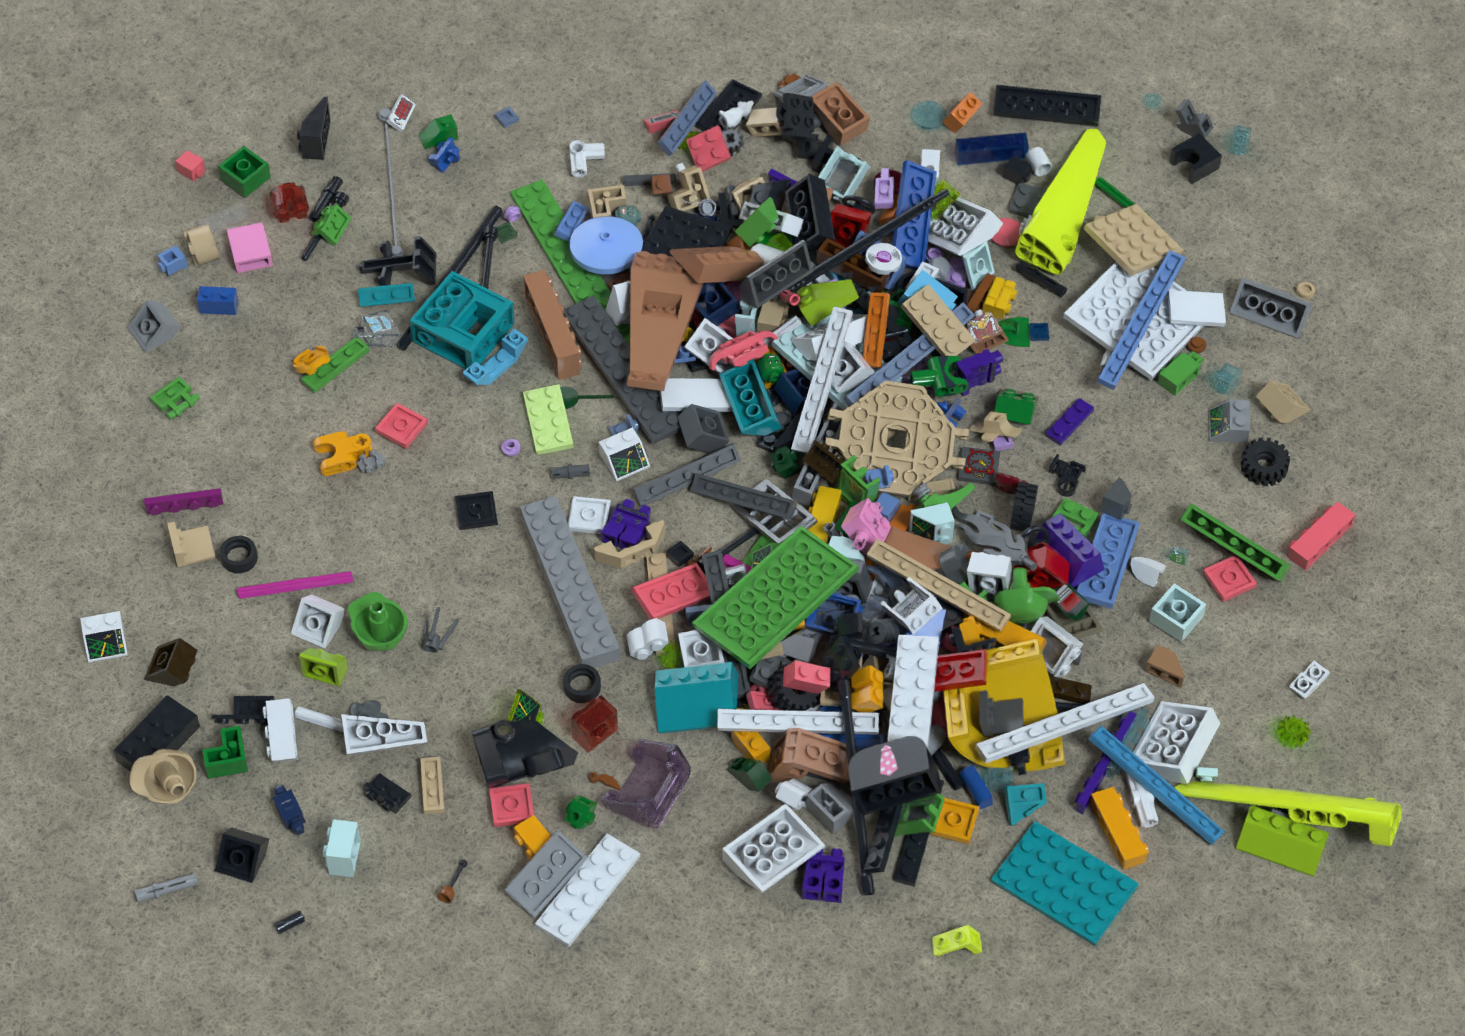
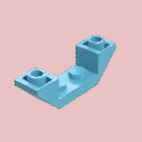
[463,329,528,385]

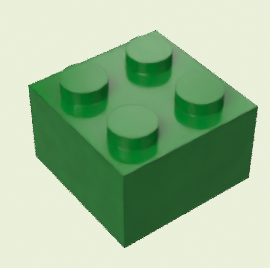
[218,145,271,198]

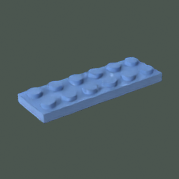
[1077,513,1140,609]

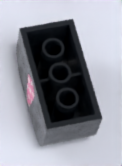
[849,736,942,815]

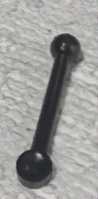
[642,214,656,245]

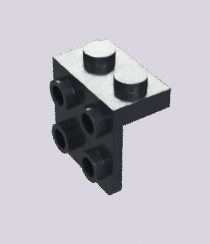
[949,627,998,653]

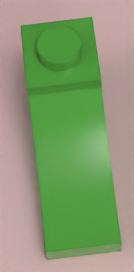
[915,482,975,510]

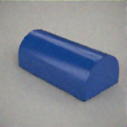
[959,765,993,809]

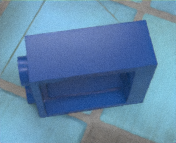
[805,593,864,636]

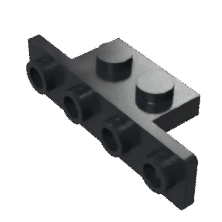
[212,696,275,724]

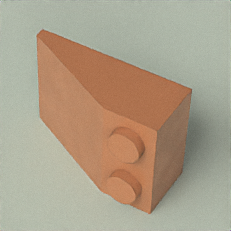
[811,82,870,146]

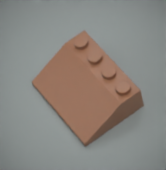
[670,246,764,283]

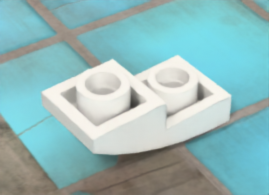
[1289,661,1330,699]

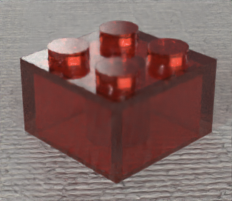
[571,695,618,753]

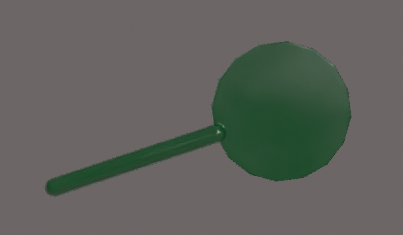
[560,386,614,409]

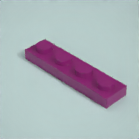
[144,488,224,515]

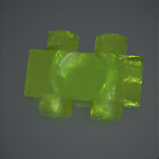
[659,640,682,669]

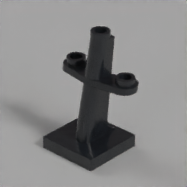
[359,236,437,286]

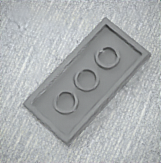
[503,830,588,918]

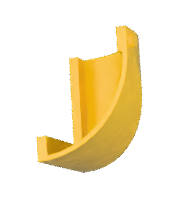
[944,639,1066,772]

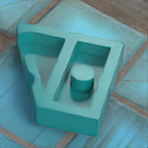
[1004,783,1047,826]

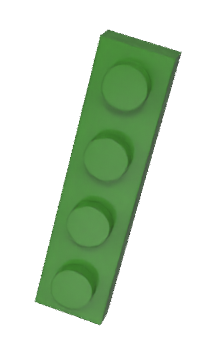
[301,336,370,393]

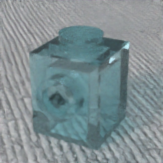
[1213,363,1242,396]

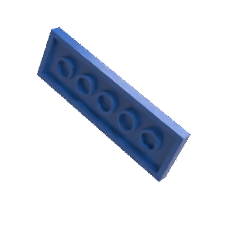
[892,160,937,271]

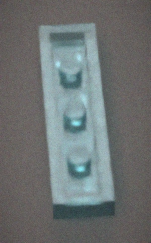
[1105,707,1149,780]

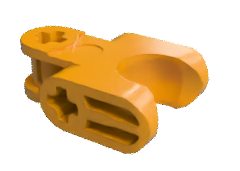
[313,431,373,476]

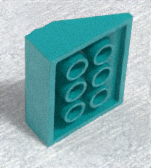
[655,662,739,734]

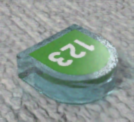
[1168,547,1189,566]

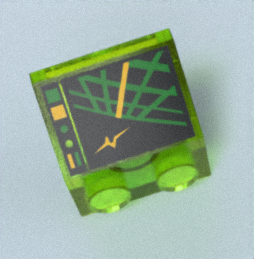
[507,689,545,733]

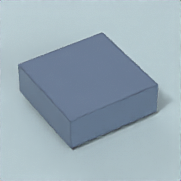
[494,107,519,128]

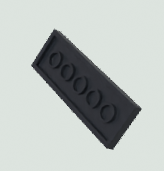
[993,85,1101,126]

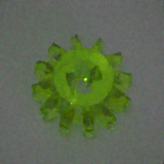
[1276,714,1311,749]

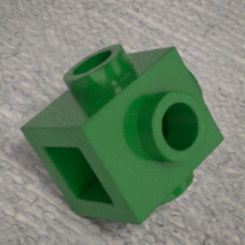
[564,795,598,829]

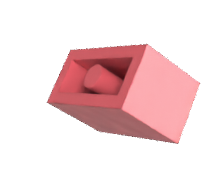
[783,660,830,694]

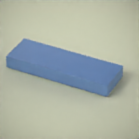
[554,201,589,242]

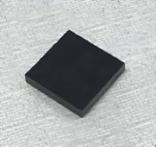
[455,491,498,530]

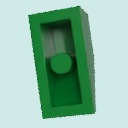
[419,114,458,149]

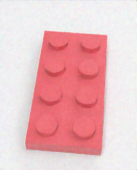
[631,563,711,620]

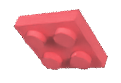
[686,125,732,172]
[375,403,428,449]
[1203,555,1257,602]
[489,783,534,828]

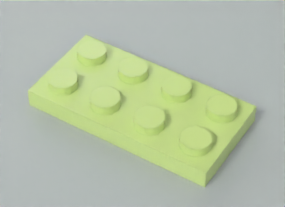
[523,384,574,455]

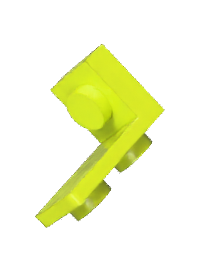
[932,925,982,956]

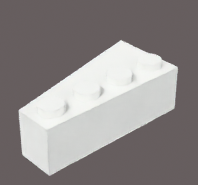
[341,714,427,756]

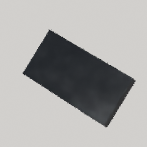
[695,79,762,131]

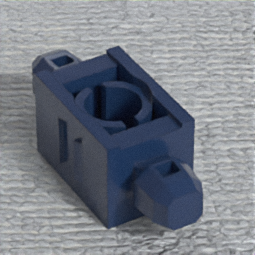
[272,785,306,835]

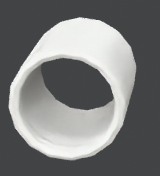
[1025,147,1052,176]

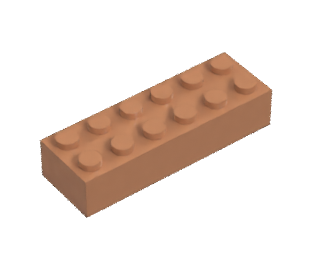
[523,270,582,380]

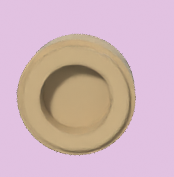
[1296,282,1315,299]

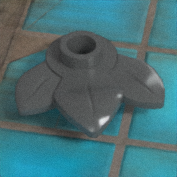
[350,700,388,719]

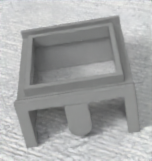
[772,74,827,107]

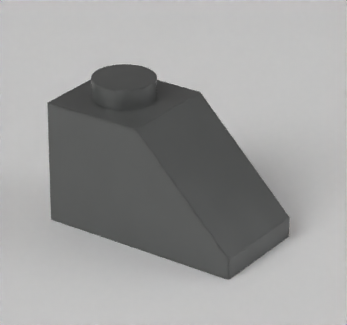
[1100,477,1132,520]

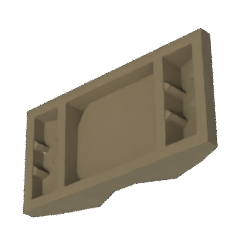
[1045,586,1103,639]

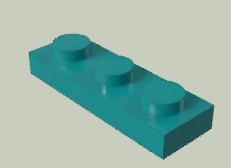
[358,283,415,307]

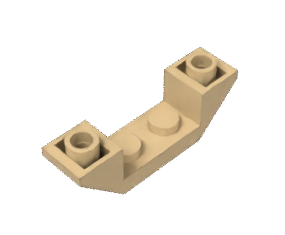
[593,520,665,568]

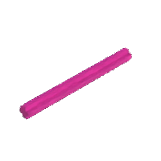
[237,571,353,599]

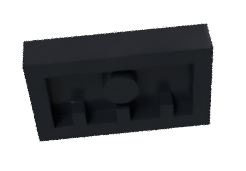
[363,773,411,814]

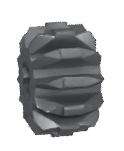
[721,126,744,156]

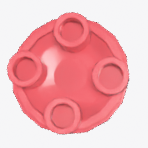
[991,218,1021,249]

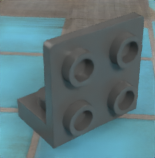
[979,690,1024,737]

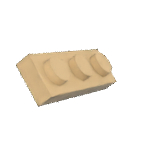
[420,756,445,815]

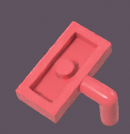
[746,683,783,711]

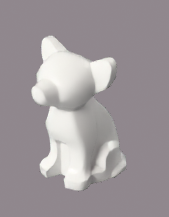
[719,101,753,130]

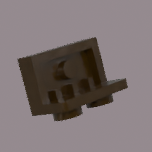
[802,440,845,484]

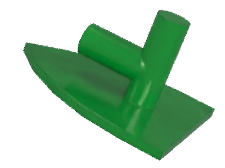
[998,316,1030,347]

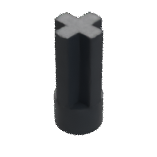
[274,911,305,935]

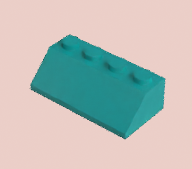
[719,359,782,436]

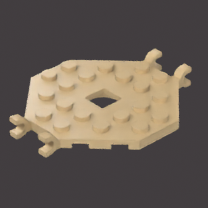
[825,380,969,497]

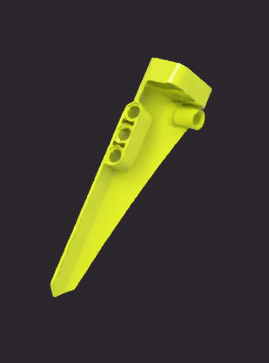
[1015,129,1106,275]
[1174,781,1402,847]

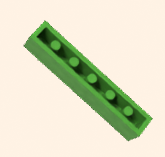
[1181,503,1292,582]

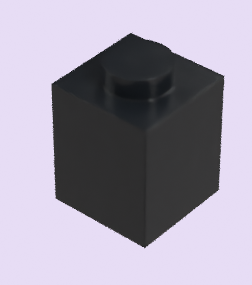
[1003,156,1032,185]

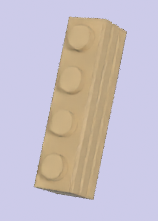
[907,478,955,501]

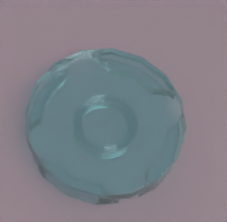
[912,101,946,131]

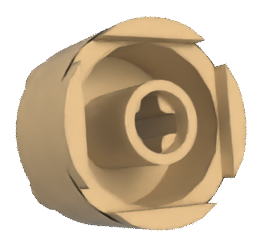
[184,224,220,266]

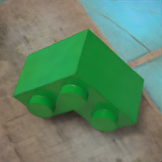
[203,726,248,779]

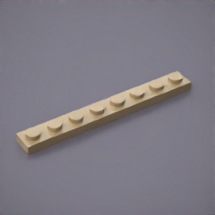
[867,539,1011,633]

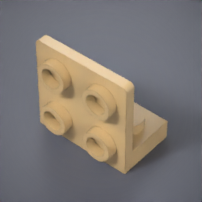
[167,522,215,567]

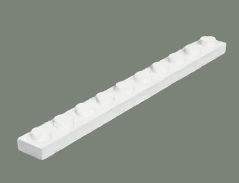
[975,683,1155,764]

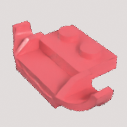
[709,330,778,370]

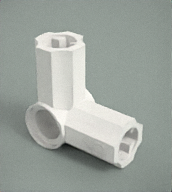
[569,140,605,178]

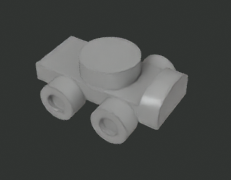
[357,450,386,473]

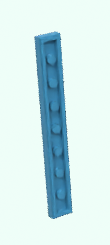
[1089,726,1225,845]

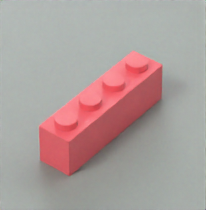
[1288,502,1356,571]

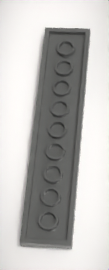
[563,295,682,444]

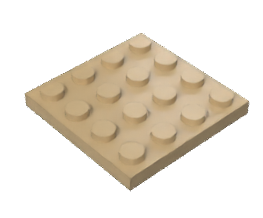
[1084,204,1184,276]

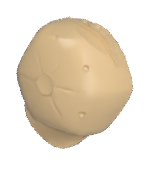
[129,749,196,804]

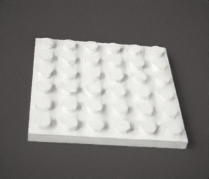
[1063,262,1204,381]

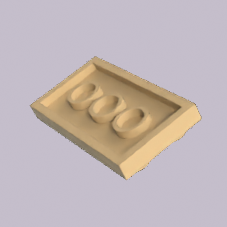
[900,284,976,356]

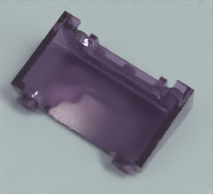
[602,739,691,829]

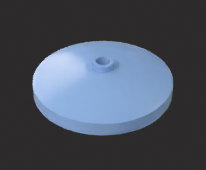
[570,217,643,274]

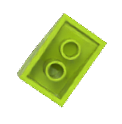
[796,279,859,326]

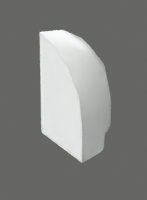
[1131,557,1166,587]

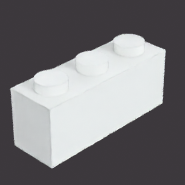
[263,698,298,763]

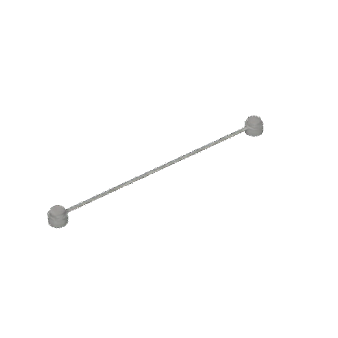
[378,108,404,257]

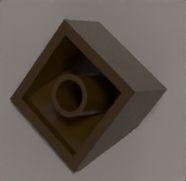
[144,638,198,687]

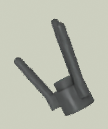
[421,607,459,653]

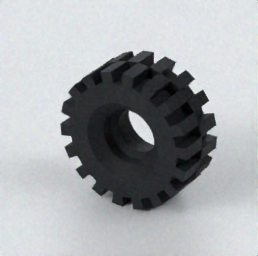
[1240,438,1290,486]
[1010,482,1038,531]
[768,662,821,711]

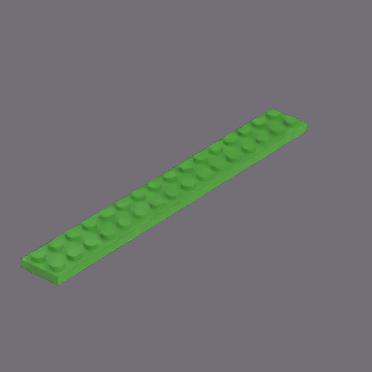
[510,179,630,346]

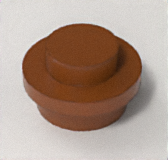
[1188,337,1206,354]

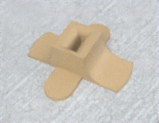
[969,412,1022,442]

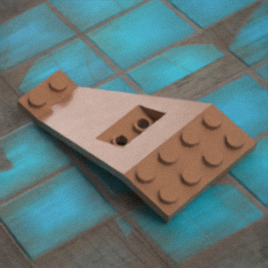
[627,251,704,391]

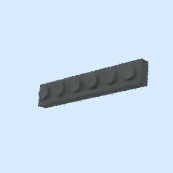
[632,443,741,507]
[690,473,798,520]

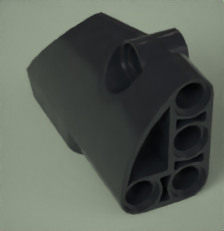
[472,719,579,788]

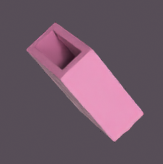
[227,222,273,273]

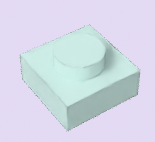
[1195,767,1218,782]

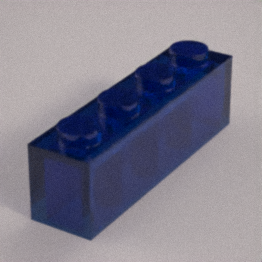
[955,132,1029,166]

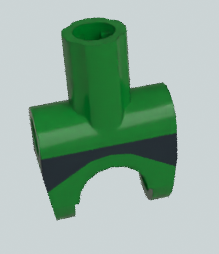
[910,356,969,397]

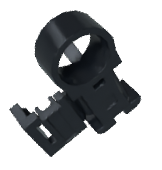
[1049,454,1086,497]

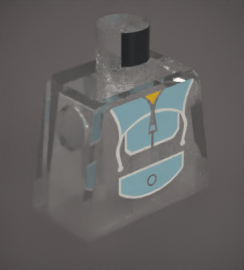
[353,310,401,348]

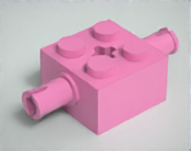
[841,498,891,556]

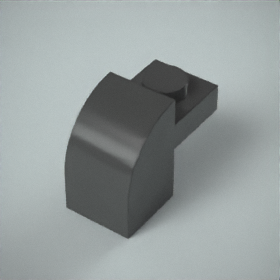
[1175,99,1214,138]
[939,543,969,585]

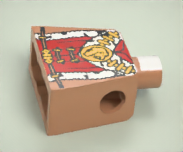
[967,310,1009,354]

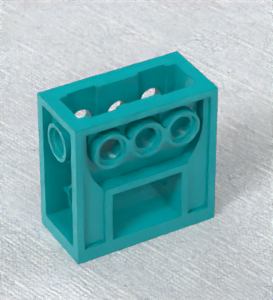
[410,271,515,370]

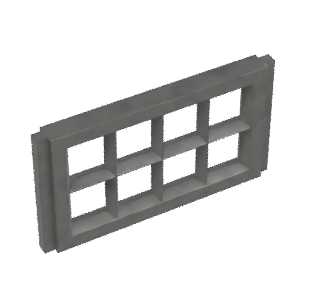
[731,479,818,543]

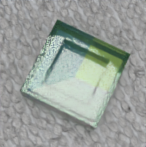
[496,221,518,244]

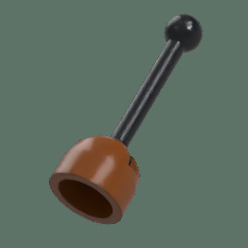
[437,859,468,904]

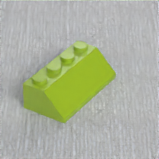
[1236,805,1329,877]

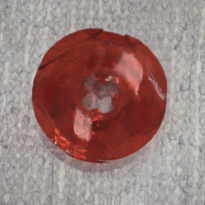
[269,182,309,223]

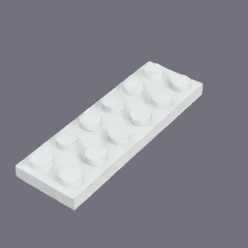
[887,635,939,748]
[535,834,640,947]

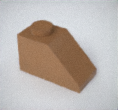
[1145,645,1185,688]

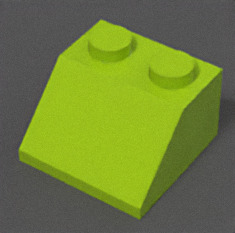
[299,648,348,687]

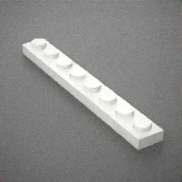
[791,307,853,454]
[717,709,879,735]

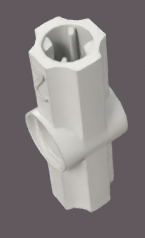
[1125,772,1159,828]

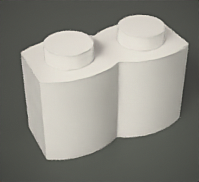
[626,618,668,660]
[775,778,814,810]

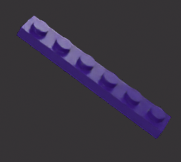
[1074,711,1137,815]

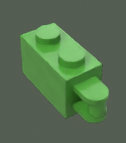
[1158,351,1204,396]

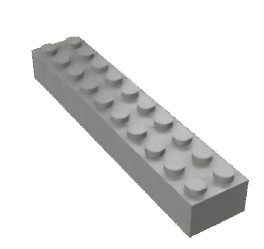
[520,496,620,668]

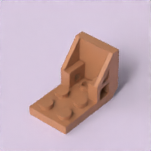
[768,728,849,784]

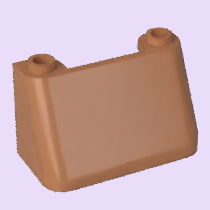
[872,527,952,578]

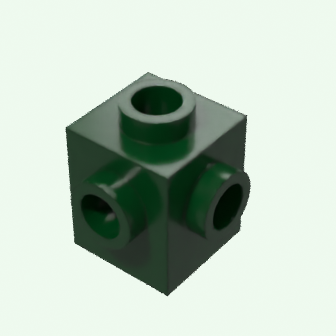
[770,446,802,479]

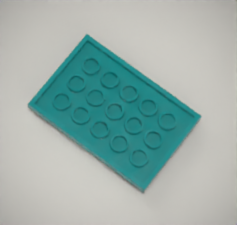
[991,821,1139,946]

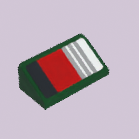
[1054,583,1090,620]

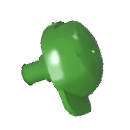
[994,568,1060,624]
[348,592,408,651]

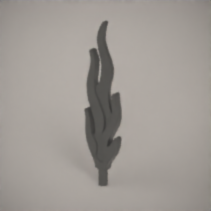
[953,505,1037,571]

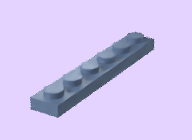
[658,80,717,156]

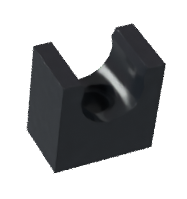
[1169,133,1222,184]

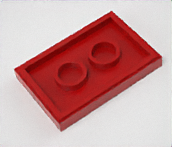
[934,649,988,692]

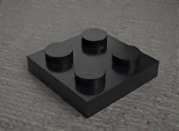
[819,636,860,692]

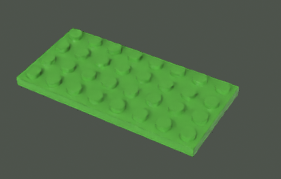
[692,526,859,669]

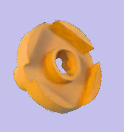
[292,346,331,375]

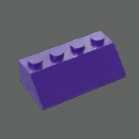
[1036,513,1105,587]

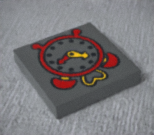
[958,447,1000,485]

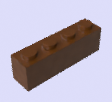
[816,238,890,293]

